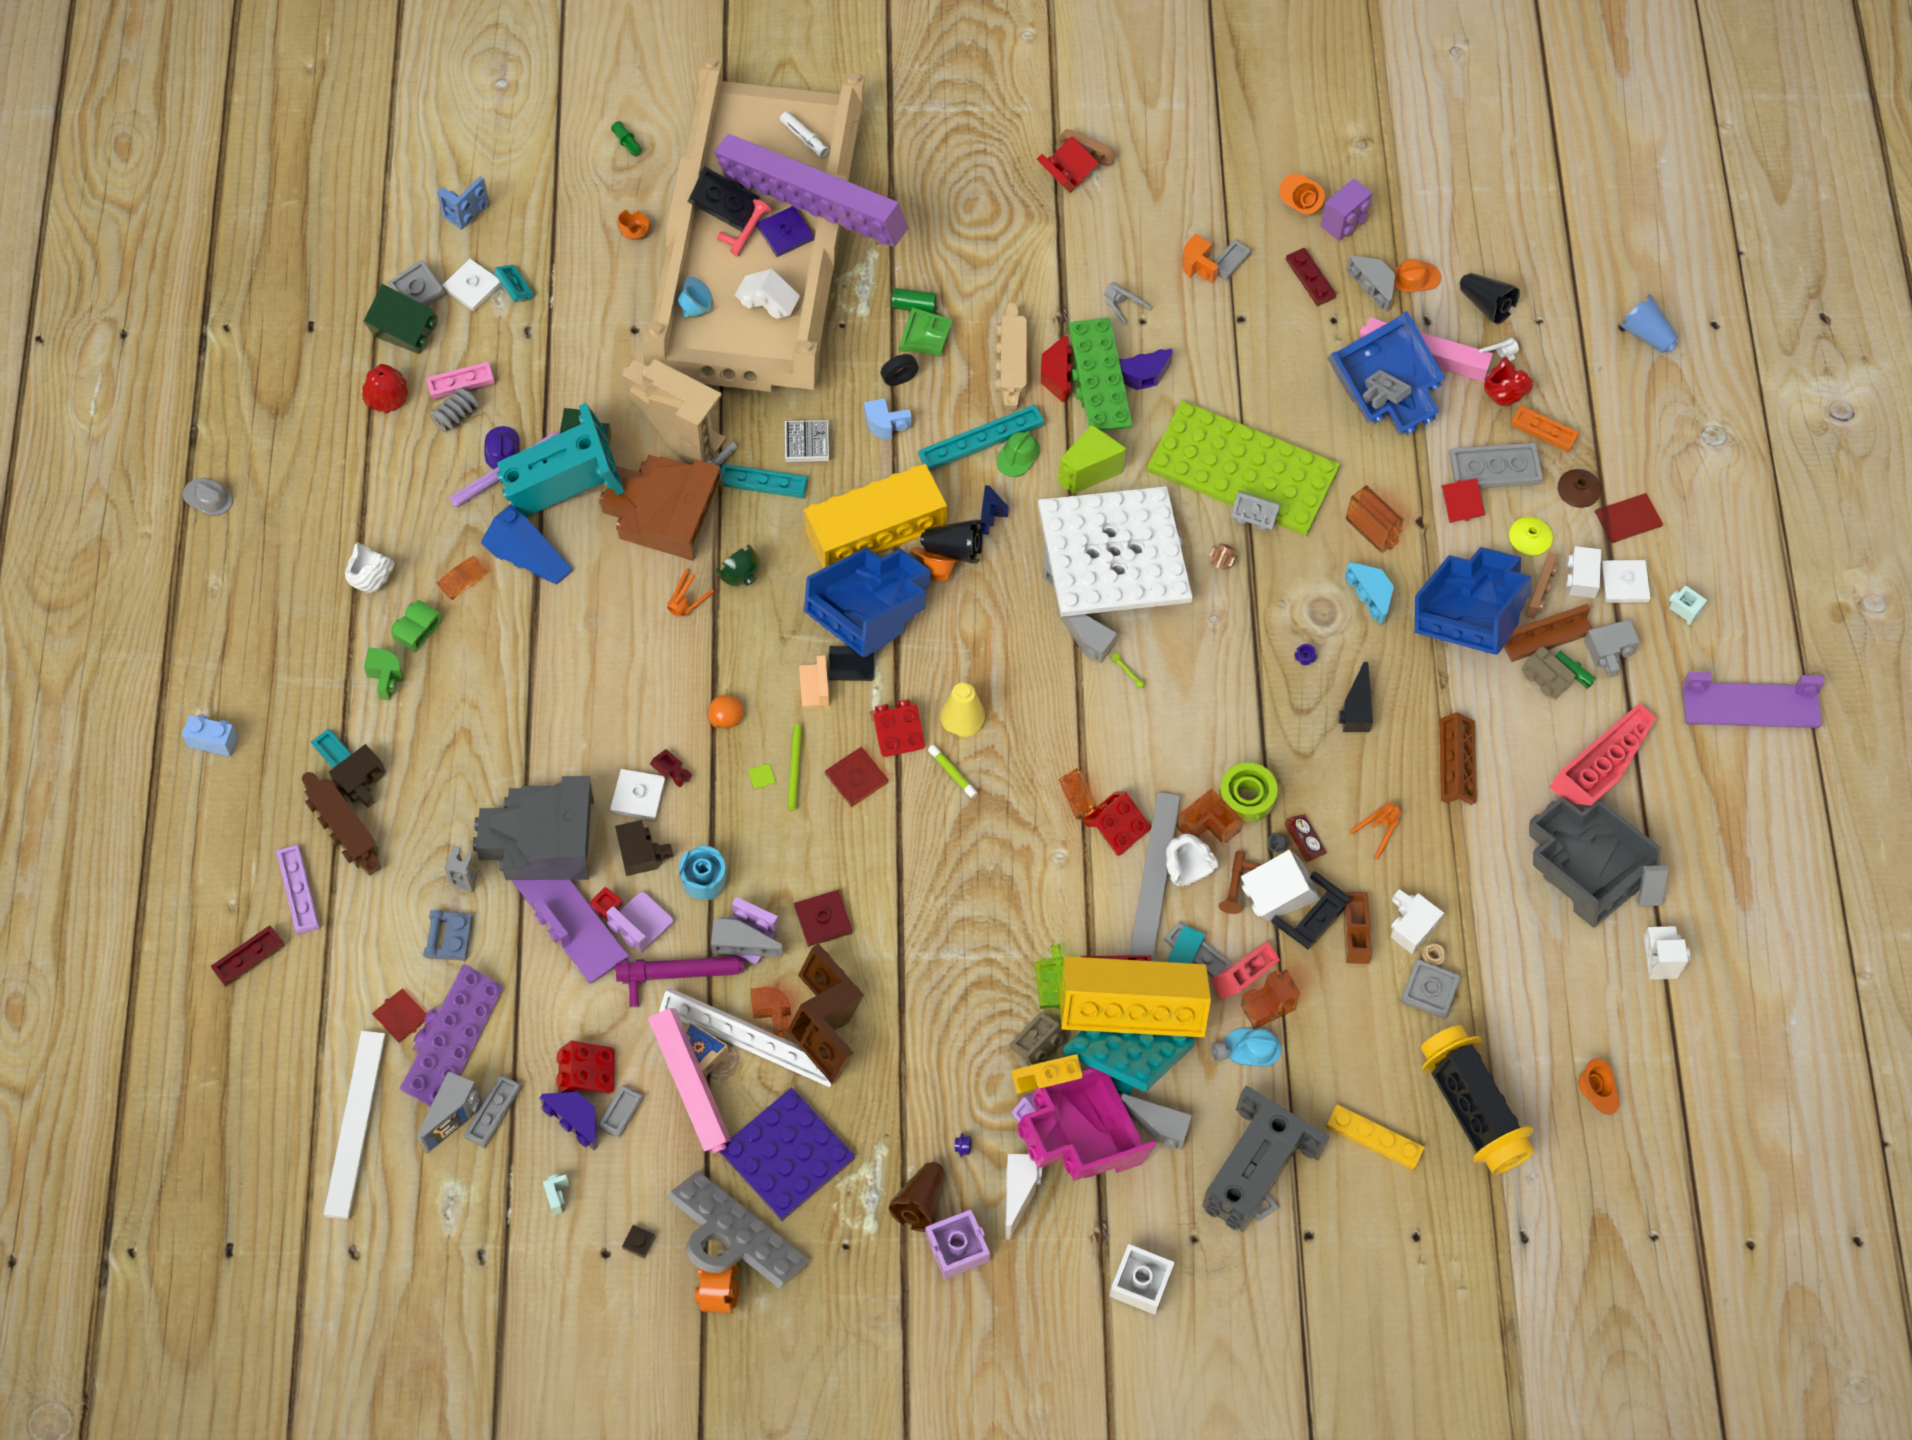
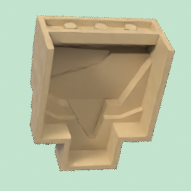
[622,359,726,464]

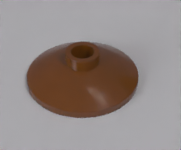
[1557,469,1601,508]

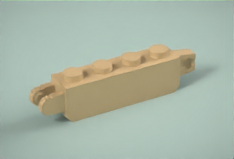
[996,303,1027,410]

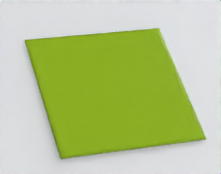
[748,763,776,789]

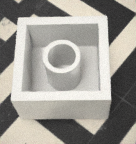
[1109,1244,1175,1315]

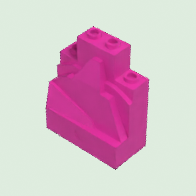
[1017,1068,1156,1181]

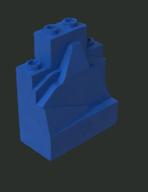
[1327,311,1445,435]
[804,547,931,658]
[1415,547,1531,655]

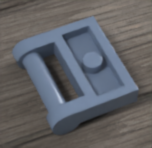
[423,910,473,961]

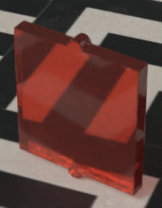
[372,988,426,1043]

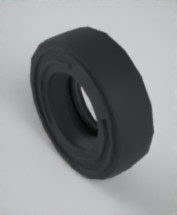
[880,354,919,386]

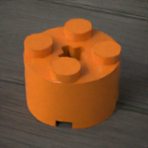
[695,1264,739,1314]

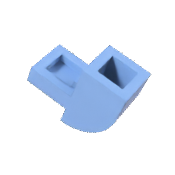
[864,399,911,439]

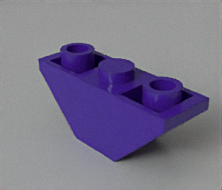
[1119,348,1173,390]
[539,1092,598,1150]

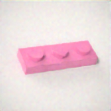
[426,362,495,400]

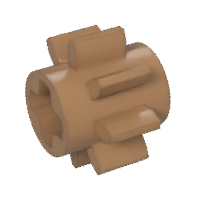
[1209,543,1238,570]

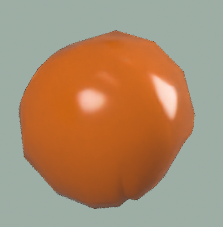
[617,210,651,240]
[707,695,743,729]

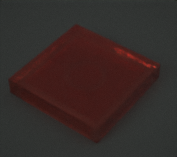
[825,746,888,807]

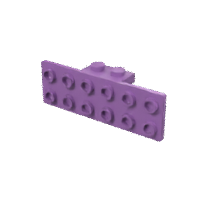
[512,880,628,984]
[400,964,503,1107]

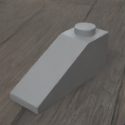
[1058,607,1117,663]
[711,916,783,957]
[1121,1094,1192,1150]

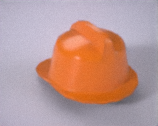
[1279,174,1325,214]
[1393,259,1441,292]
[911,548,960,581]
[1578,1058,1620,1115]

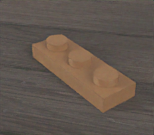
[1526,552,1558,619]

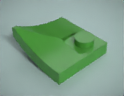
[898,307,953,357]

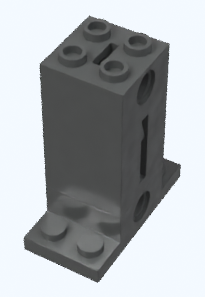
[1202,1085,1330,1232]

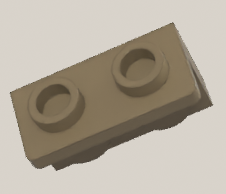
[1009,1012,1067,1065]

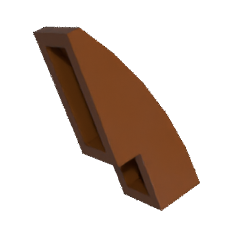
[1344,892,1372,964]

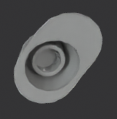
[183,478,232,516]

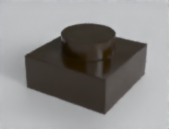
[622,1225,656,1259]

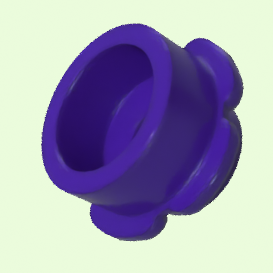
[1294,644,1317,665]
[955,1133,971,1157]

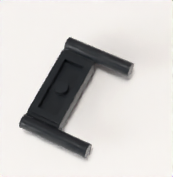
[1271,871,1352,950]

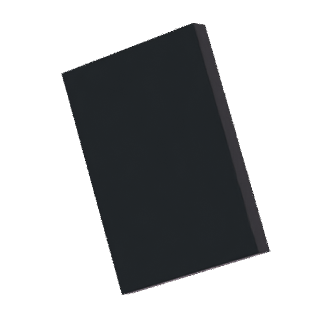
[687,166,760,232]

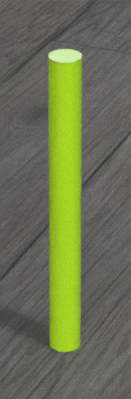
[787,724,802,811]

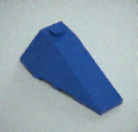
[481,504,573,585]

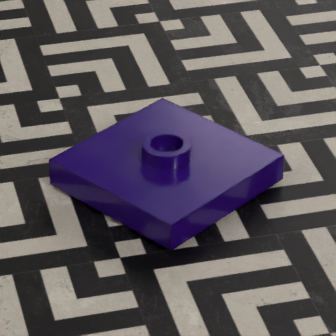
[757,206,814,257]

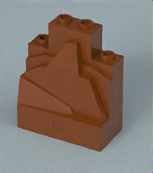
[599,454,724,561]

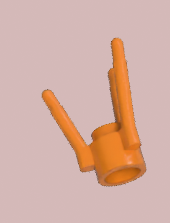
[666,568,715,617]
[1350,802,1401,860]

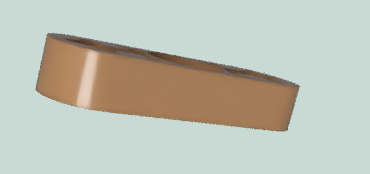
[1058,129,1116,166]

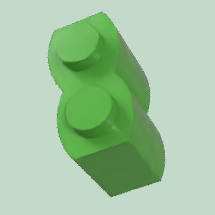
[391,600,442,653]

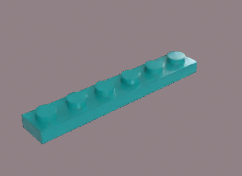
[918,405,1044,471]

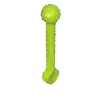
[1111,653,1144,688]

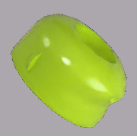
[1218,762,1278,823]

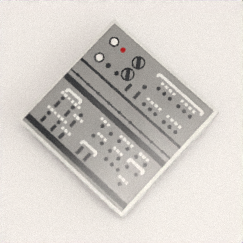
[785,420,829,462]

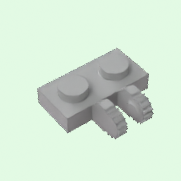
[1362,370,1411,409]

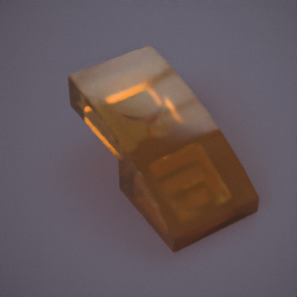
[437,556,488,600]

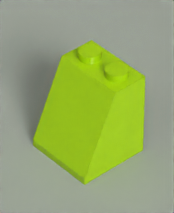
[1058,425,1126,494]

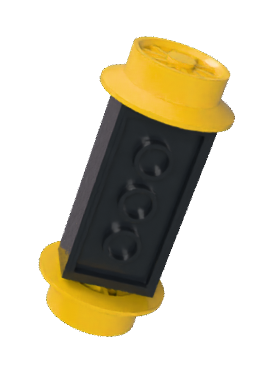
[1420,1025,1535,1175]

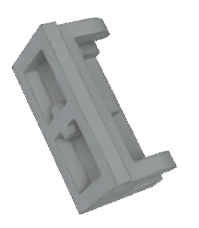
[444,845,477,893]

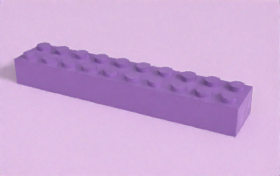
[714,133,908,247]

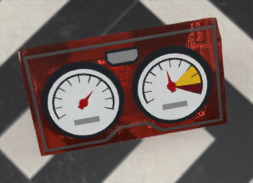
[1284,814,1327,863]

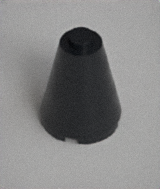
[1459,273,1520,324]
[920,520,983,564]

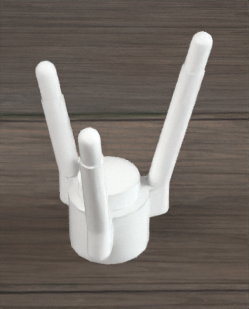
[1479,337,1519,377]

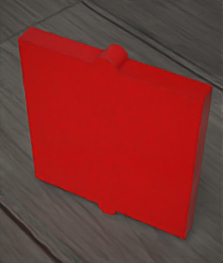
[1441,478,1485,523]

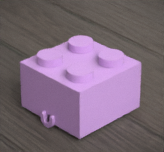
[925,1209,990,1280]

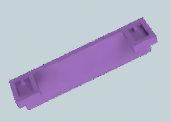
[1682,672,1824,728]

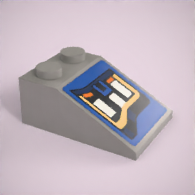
[416,1072,482,1153]

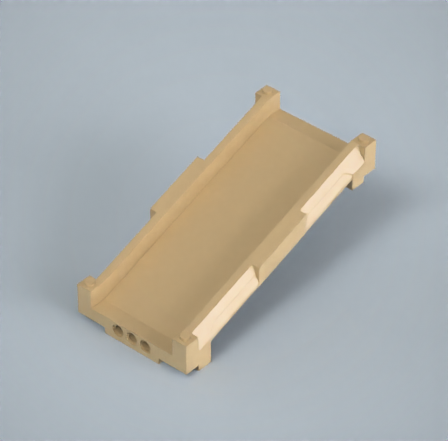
[643,58,865,392]

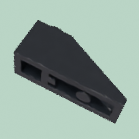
[1338,662,1373,732]

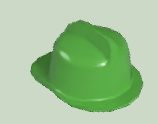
[997,431,1040,477]

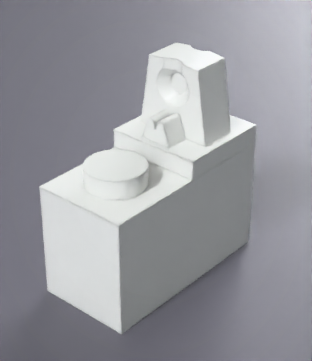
[1390,889,1444,954]

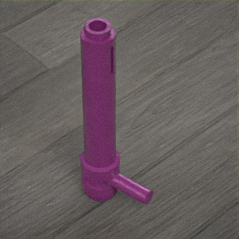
[616,956,744,1007]

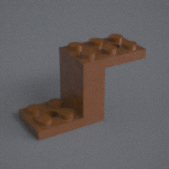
[786,944,864,1084]

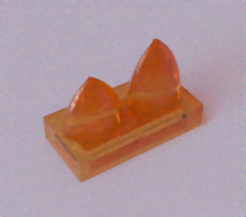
[1058,768,1098,820]

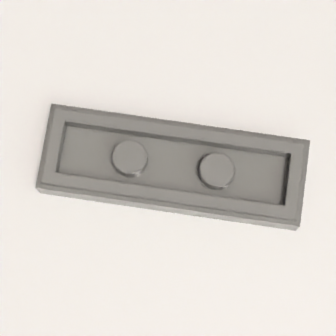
[1164,922,1232,978]
[463,1074,522,1148]

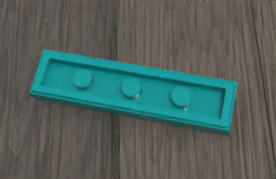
[721,464,808,499]

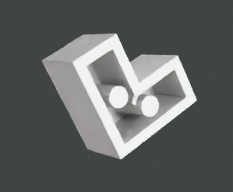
[735,268,800,319]
[1643,926,1690,980]

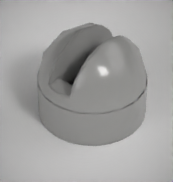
[1211,1042,1231,1062]

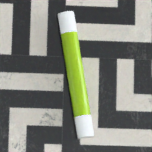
[928,745,978,799]

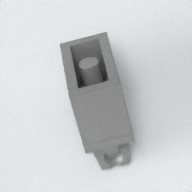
[1584,619,1640,678]

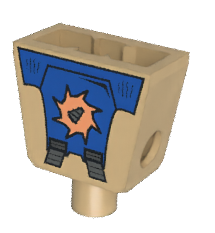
[685,1022,729,1077]

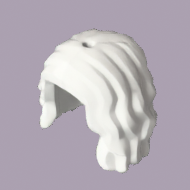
[345,542,395,593]
[1166,834,1219,886]

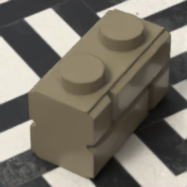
[1522,646,1576,700]

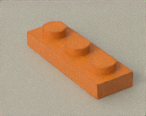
[1510,405,1579,453]

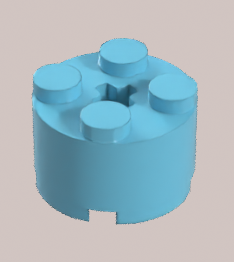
[679,846,727,900]

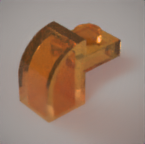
[750,987,791,1038]

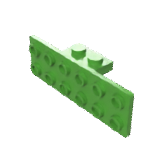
[1068,317,1132,431]

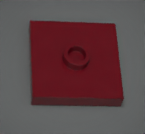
[794,890,852,947]

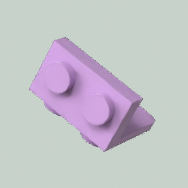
[606,892,673,953]

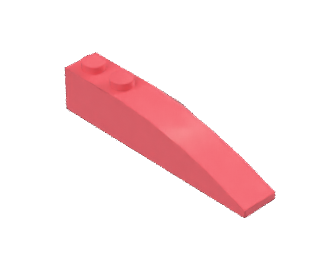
[1549,703,1656,806]

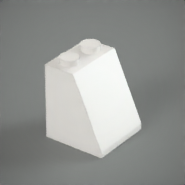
[1241,850,1321,921]

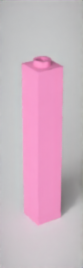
[1359,318,1493,382]
[648,1008,731,1154]

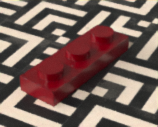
[1286,247,1336,307]
[210,925,285,987]

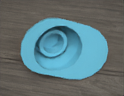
[678,276,712,317]
[1225,1028,1281,1066]

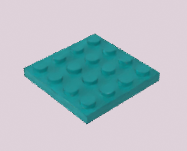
[1063,1031,1195,1092]

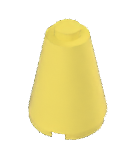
[940,683,985,737]

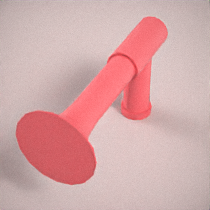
[717,199,772,256]

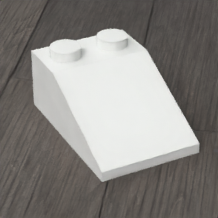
[1005,1154,1042,1240]

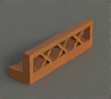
[1504,604,1593,662]
[1440,712,1476,805]

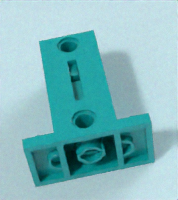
[497,402,625,517]

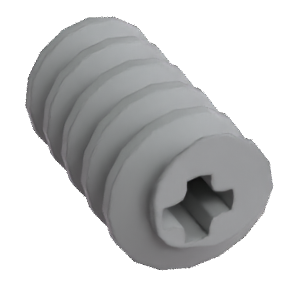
[430,387,479,432]

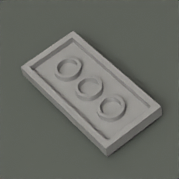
[1449,443,1543,489]

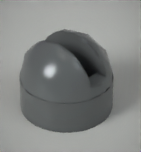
[1268,833,1288,852]

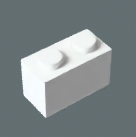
[1566,546,1601,598]

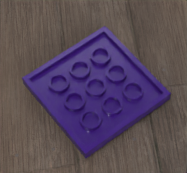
[719,1087,855,1221]

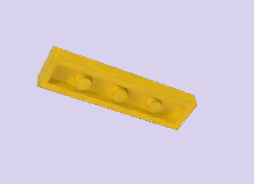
[1326,1105,1425,1171]

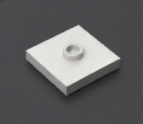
[442,259,502,312]
[1600,560,1651,603]
[610,769,666,821]

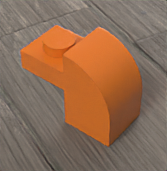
[1182,233,1219,283]

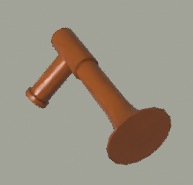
[1218,851,1263,914]

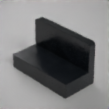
[829,646,875,681]

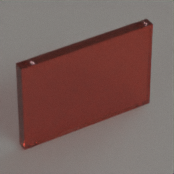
[1595,493,1663,543]

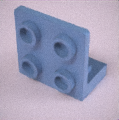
[437,176,489,230]

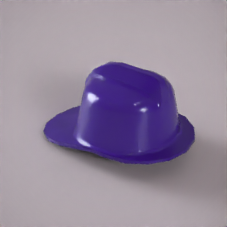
[484,426,520,469]

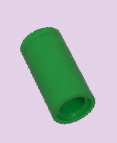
[892,288,937,314]

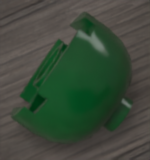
[715,544,760,587]

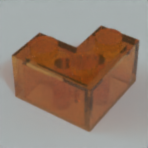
[1176,788,1243,845]
[1240,969,1300,1029]

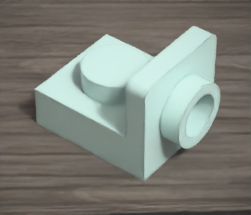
[543,1174,569,1216]

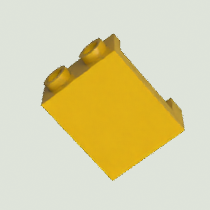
[1011,1054,1083,1094]

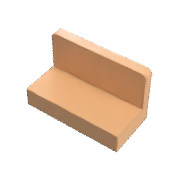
[799,655,829,707]

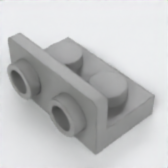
[1230,490,1281,531]

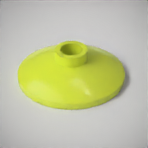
[1509,517,1553,556]

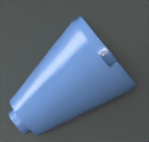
[1619,294,1678,353]

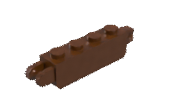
[302,771,381,876]

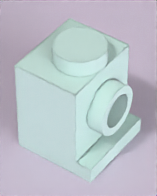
[1669,585,1707,625]

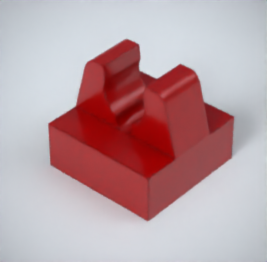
[590,886,623,920]

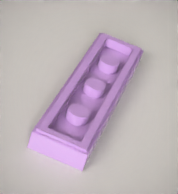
[276,844,320,936]

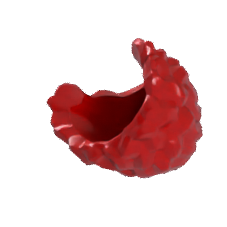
[1484,356,1533,407]
[362,364,408,413]

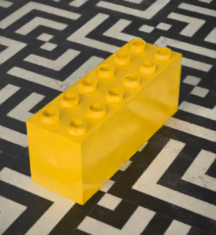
[804,464,947,569]
[1059,956,1211,1037]

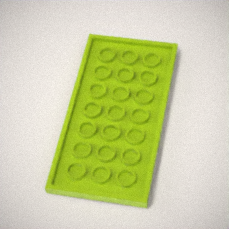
[1147,400,1340,536]

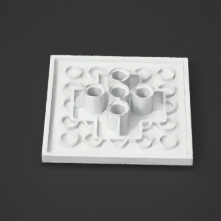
[1037,486,1192,617]

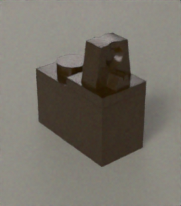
[329,744,386,808]
[615,820,673,876]

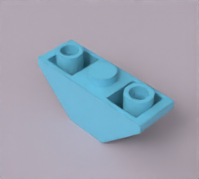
[1345,562,1394,625]

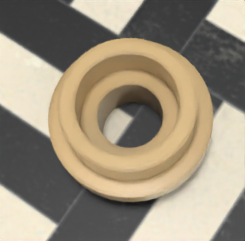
[1422,944,1446,966]

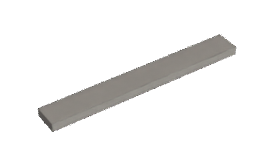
[1130,792,1180,960]

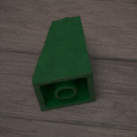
[364,284,438,354]

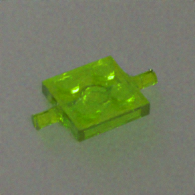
[1034,944,1064,1021]

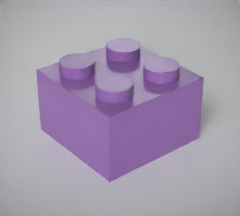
[1321,178,1372,241]

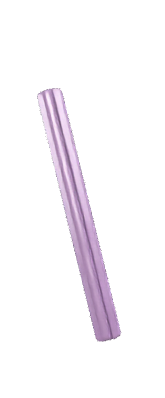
[450,431,559,507]

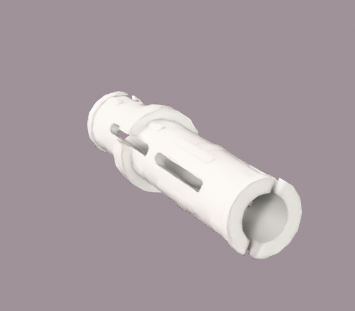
[780,111,830,159]

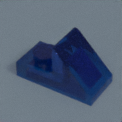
[980,485,1009,535]

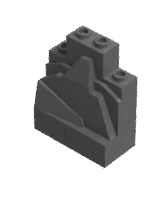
[473,776,594,880]
[1529,797,1661,928]

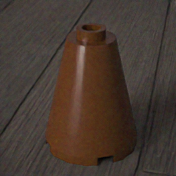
[889,1162,946,1232]

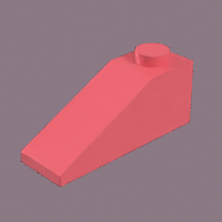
[1210,941,1280,1000]

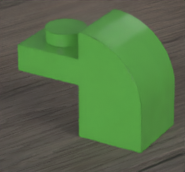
[364,647,403,700]

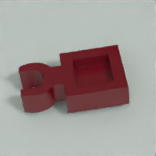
[650,749,692,787]

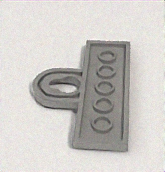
[667,1171,810,1289]

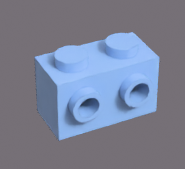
[182,715,238,757]

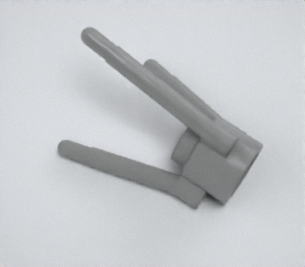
[1104,282,1152,324]

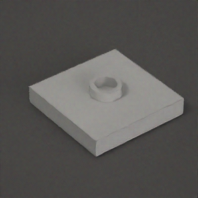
[387,259,446,306]
[1400,959,1461,1019]

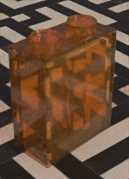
[1345,485,1404,553]

